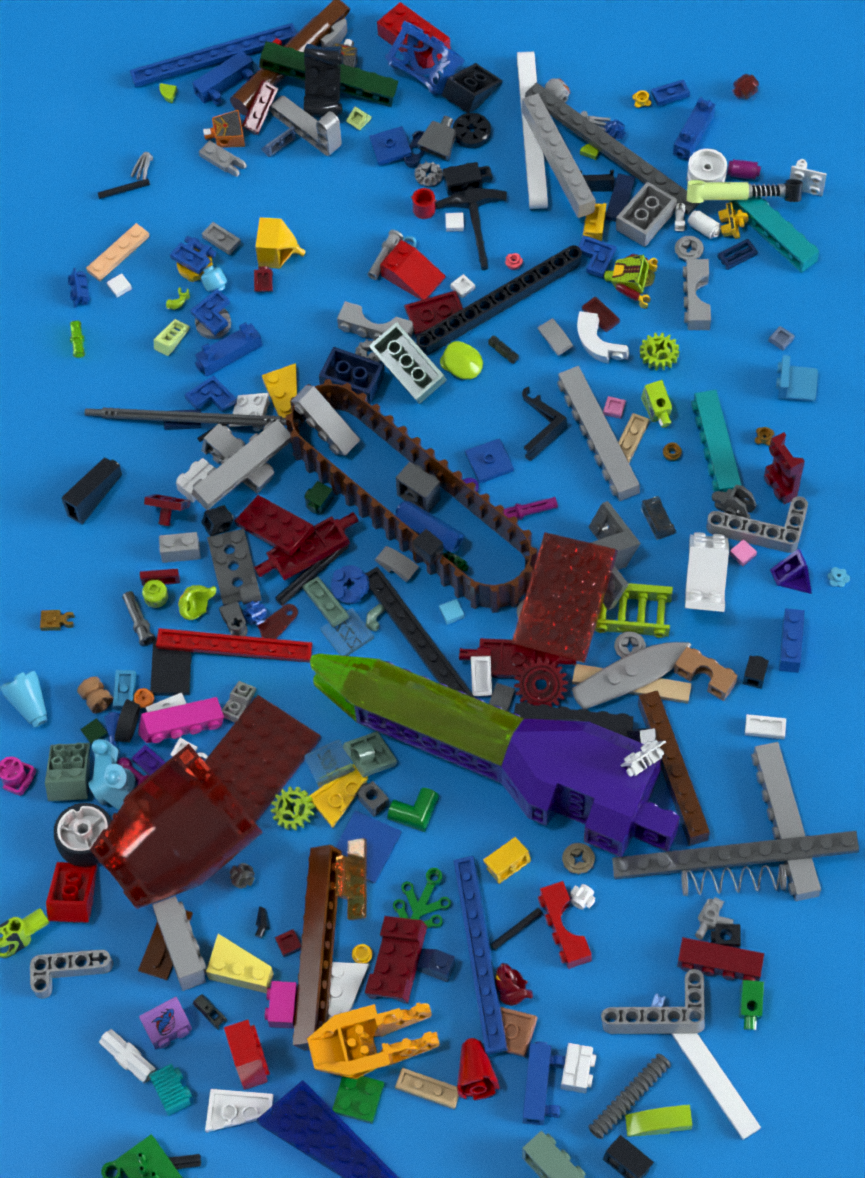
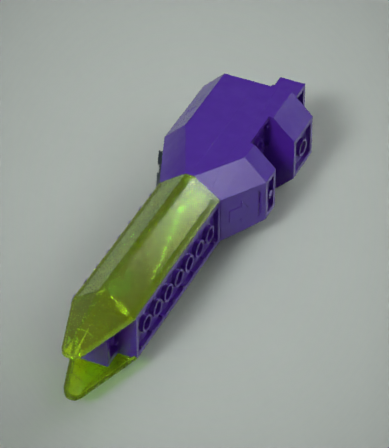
[310,654,680,857]

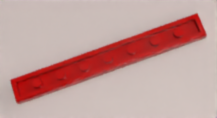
[156,628,312,663]

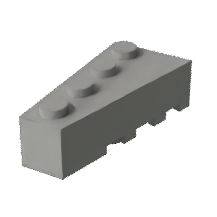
[201,423,274,494]

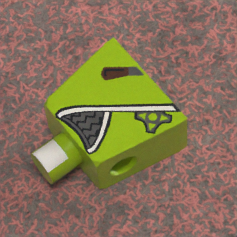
[641,380,672,428]

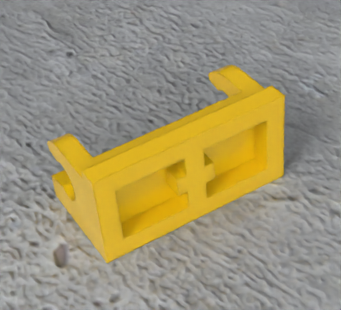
[583,203,607,241]
[483,837,531,884]

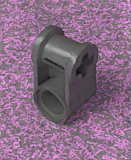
[219,600,248,636]

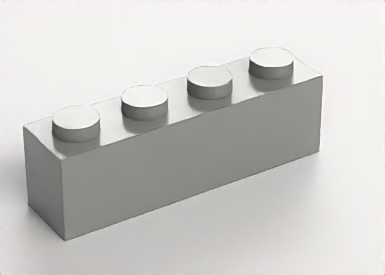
[291,385,360,455]

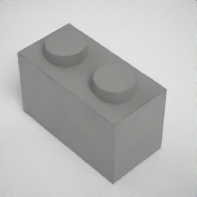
[159,532,200,563]

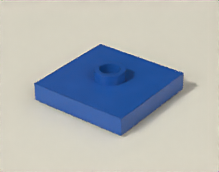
[369,126,412,166]
[465,438,514,484]

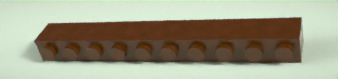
[293,845,342,1051]

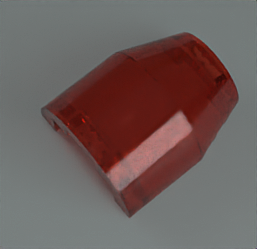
[90,744,263,909]

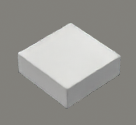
[446,213,464,232]
[107,273,132,298]
[450,274,476,299]

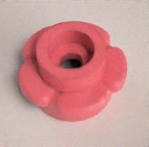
[505,253,523,270]

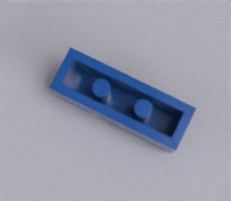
[779,608,805,673]

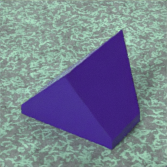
[770,549,812,594]

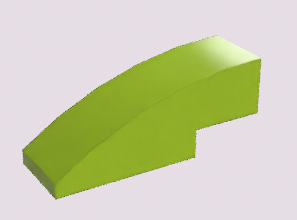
[625,1105,692,1137]

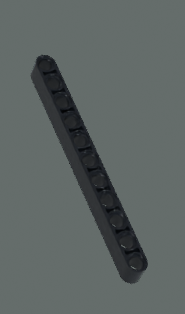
[416,245,582,356]

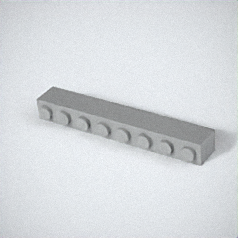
[522,93,595,218]
[557,366,640,501]
[751,742,821,901]

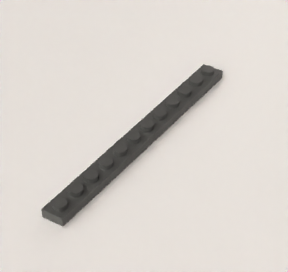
[525,82,699,215]
[612,831,859,880]

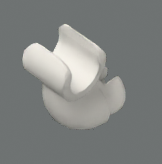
[675,203,685,231]

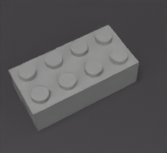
[152,896,207,991]

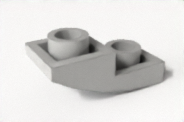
[321,18,348,47]
[537,318,573,355]
[375,546,419,582]
[222,681,256,724]

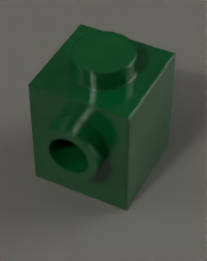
[304,481,334,515]

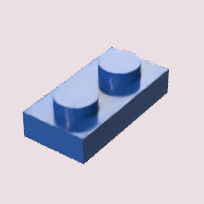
[651,79,690,106]

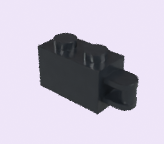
[443,162,493,196]

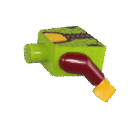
[604,254,658,309]

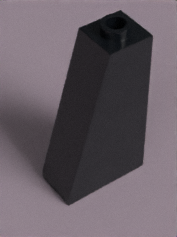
[61,457,122,525]

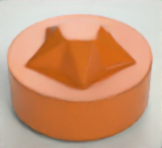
[133,688,154,708]

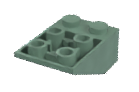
[45,743,90,801]

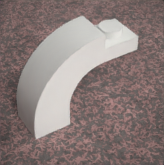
[577,311,629,364]

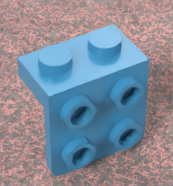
[776,355,818,402]

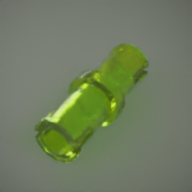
[70,321,85,358]

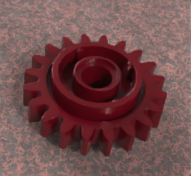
[514,657,568,707]

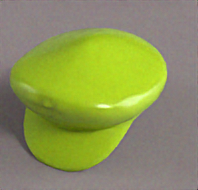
[440,341,483,380]

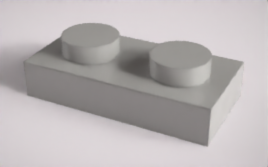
[202,222,241,255]

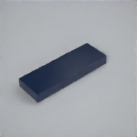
[605,174,635,222]

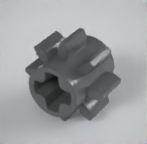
[230,863,255,888]

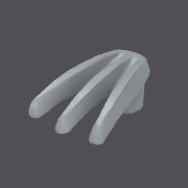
[581,111,610,132]
[131,152,153,180]

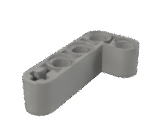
[30,950,113,999]

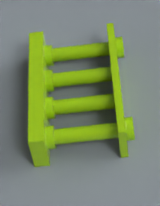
[592,581,673,638]

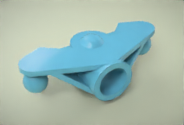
[88,739,149,824]

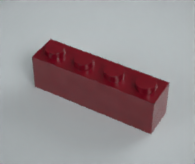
[677,937,764,981]

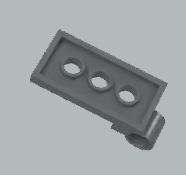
[207,529,262,605]

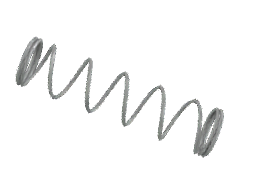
[681,864,787,896]

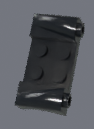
[304,44,344,117]

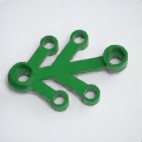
[393,868,451,929]

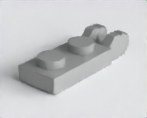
[199,140,247,177]

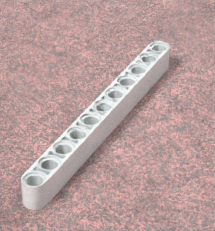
[517,51,548,209]

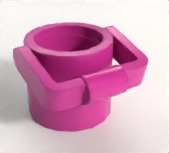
[0,756,36,796]

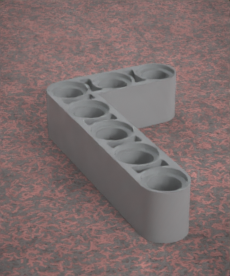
[269,96,342,156]
[706,496,808,553]
[601,969,705,1034]

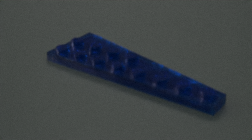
[257,1080,399,1178]

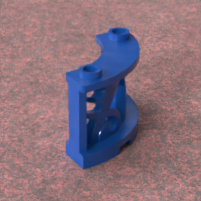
[385,21,465,95]

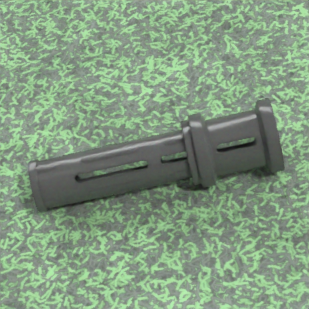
[122,591,156,646]

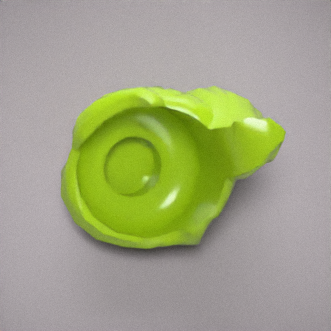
[178,585,216,620]

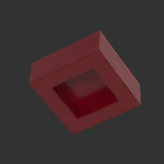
[275,929,301,957]

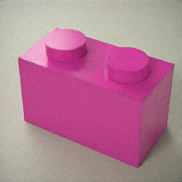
[265,981,298,1029]

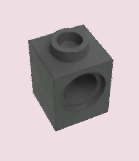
[358,781,389,817]

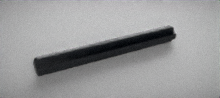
[275,545,349,606]

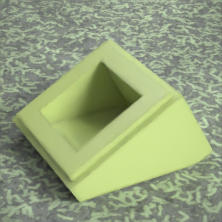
[346,107,372,130]

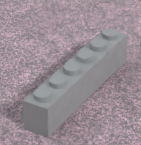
[192,419,291,510]

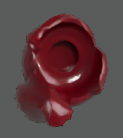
[496,963,533,1006]

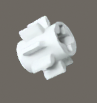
[570,884,595,910]

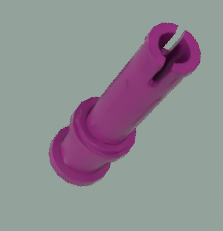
[504,496,558,520]

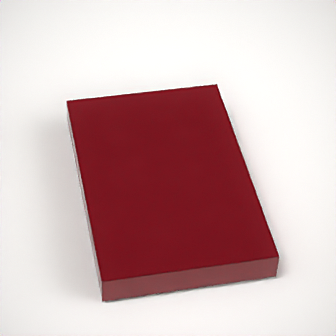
[404,290,463,337]

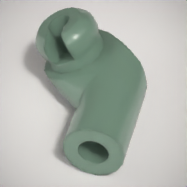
[366,604,385,631]

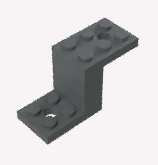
[576,501,641,610]

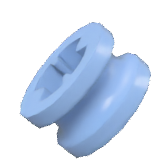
[651,993,666,1007]

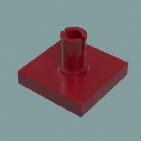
[144,494,191,526]

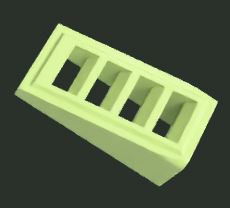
[154,319,190,356]

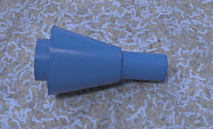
[104,712,120,747]

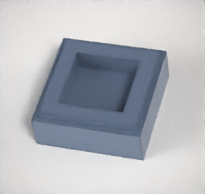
[769,326,795,351]

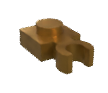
[40,610,75,631]

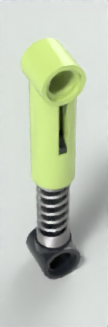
[686,179,803,203]

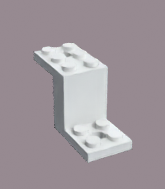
[685,532,729,612]

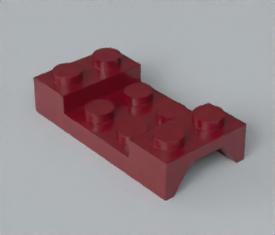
[764,432,805,504]
[365,916,427,1004]

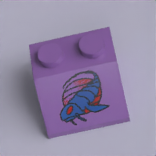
[139,997,192,1049]

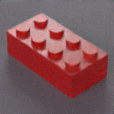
[377,2,450,69]
[224,1020,270,1090]

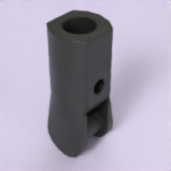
[193,994,228,1030]

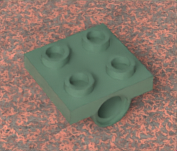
[343,731,397,777]

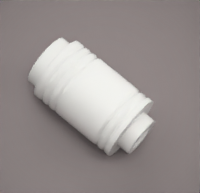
[688,210,721,239]

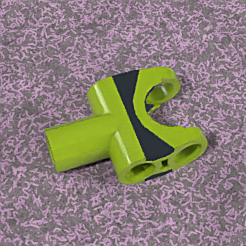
[0,908,50,958]

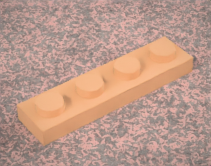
[86,223,150,282]

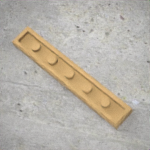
[572,664,692,704]

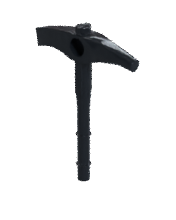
[435,186,507,270]

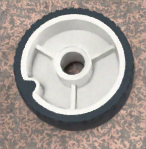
[54,803,115,867]

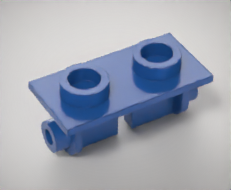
[68,268,90,308]

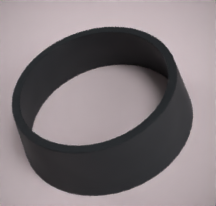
[115,699,140,743]

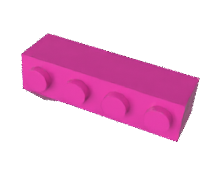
[138,697,224,743]

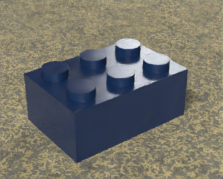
[319,347,385,405]

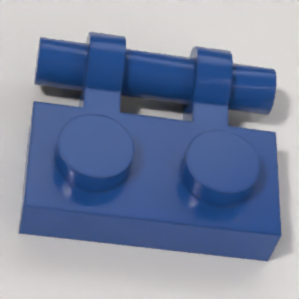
[170,236,217,275]

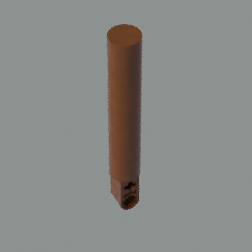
[230,0,350,115]

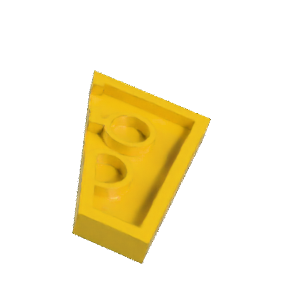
[262,363,297,418]
[309,764,368,829]

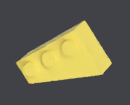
[206,934,274,993]

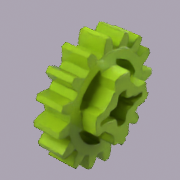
[639,333,679,371]
[271,786,315,831]

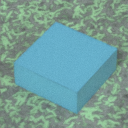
[439,599,464,625]

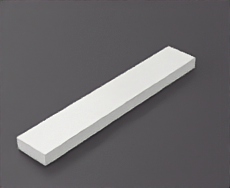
[671,1033,761,1140]

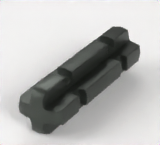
[488,335,519,364]

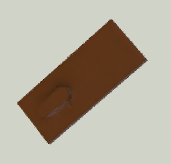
[138,910,193,981]

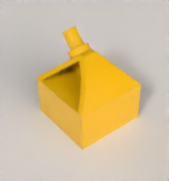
[255,217,306,269]

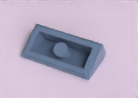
[262,126,296,157]

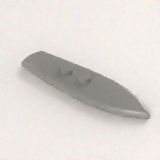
[572,642,691,709]

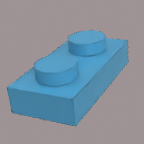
[113,670,136,709]

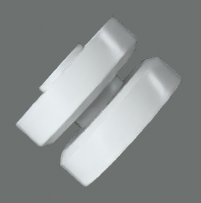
[687,149,727,182]

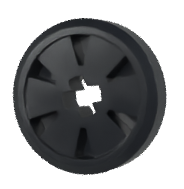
[453,113,491,148]

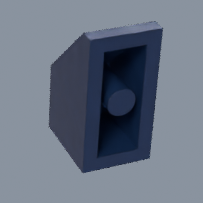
[416,949,455,983]

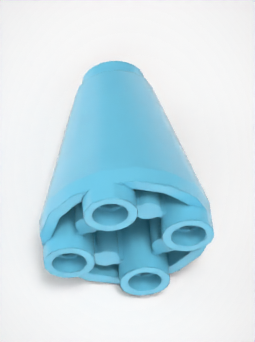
[0,671,47,727]

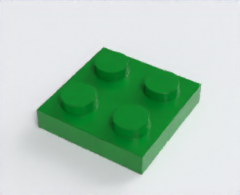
[332,1076,384,1124]

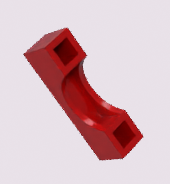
[538,881,592,969]

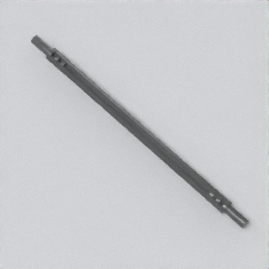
[85,407,301,426]

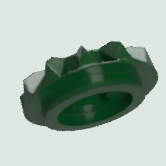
[443,551,469,571]

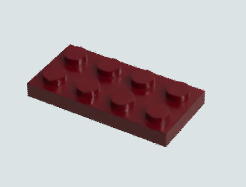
[234,495,315,556]

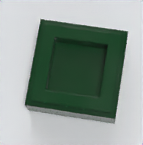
[80,718,108,746]

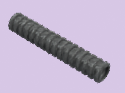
[588,1053,671,1139]

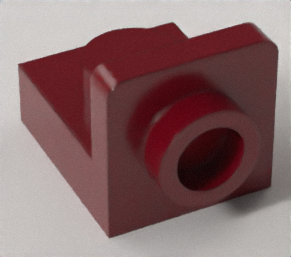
[254,266,273,292]

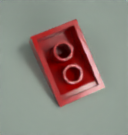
[380,240,446,300]
[46,862,97,922]

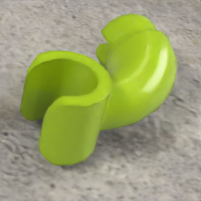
[166,288,190,310]

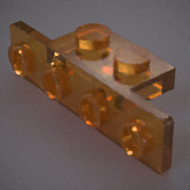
[335,838,367,921]

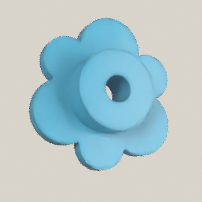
[827,567,850,587]

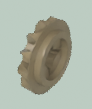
[562,843,595,875]

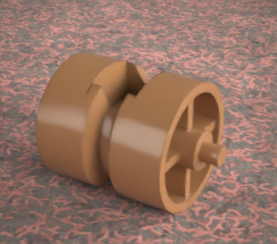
[77,676,113,714]

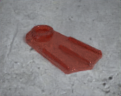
[258,604,298,639]

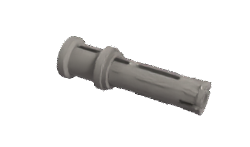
[367,230,404,280]

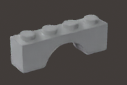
[683,259,711,330]
[337,301,413,340]

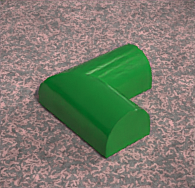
[387,788,439,832]

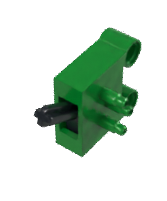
[101,1134,202,1178]

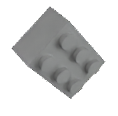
[616,182,677,247]

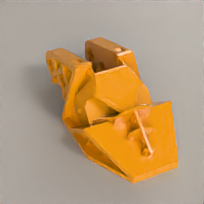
[307,1003,440,1079]

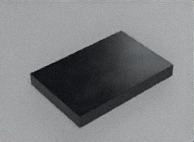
[150,640,192,696]

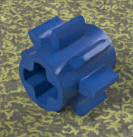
[604,119,626,140]
[243,601,267,625]

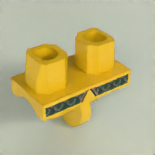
[718,202,749,239]

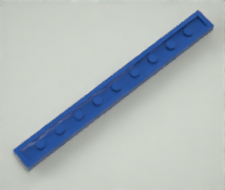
[130,23,297,87]
[453,856,508,1055]

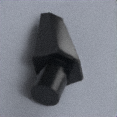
[255,906,270,938]

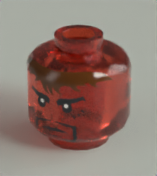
[732,74,759,100]

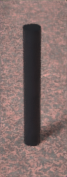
[97,178,150,199]
[490,908,543,951]

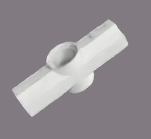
[99,1029,157,1084]

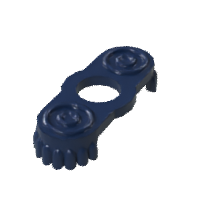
[404,130,424,168]

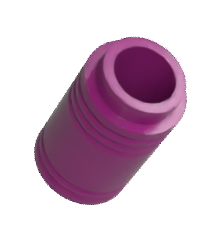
[727,159,761,180]

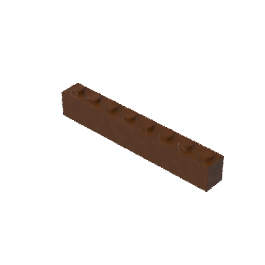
[638,690,710,846]

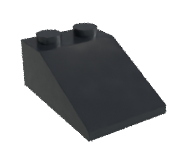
[442,63,503,113]

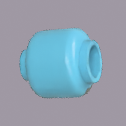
[200,265,227,293]

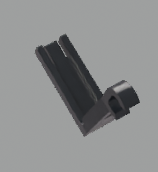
[522,387,567,461]

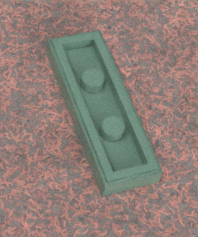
[302,577,349,628]

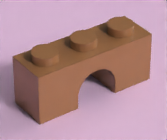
[674,646,738,701]

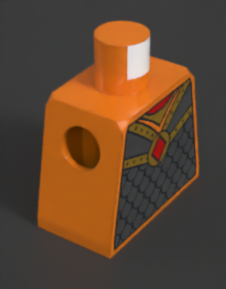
[203,110,245,148]

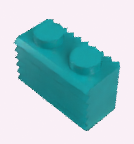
[149,1063,192,1116]

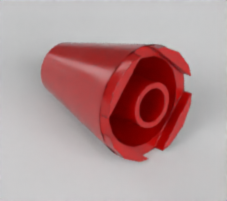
[457,1038,499,1100]

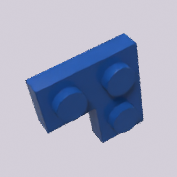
[578,235,617,278]
[190,289,230,336]
[185,375,237,412]

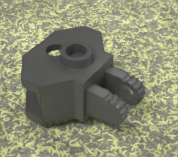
[711,485,757,519]

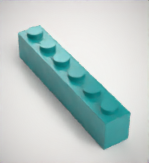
[729,196,819,273]
[691,390,742,492]

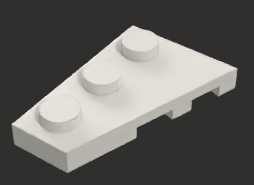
[328,962,369,1020]
[205,1089,274,1133]

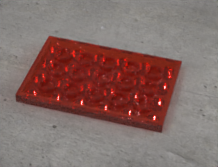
[512,532,618,663]
[188,695,321,829]

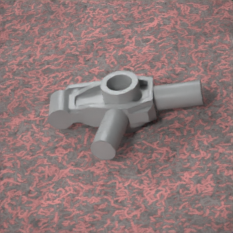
[695,897,734,939]

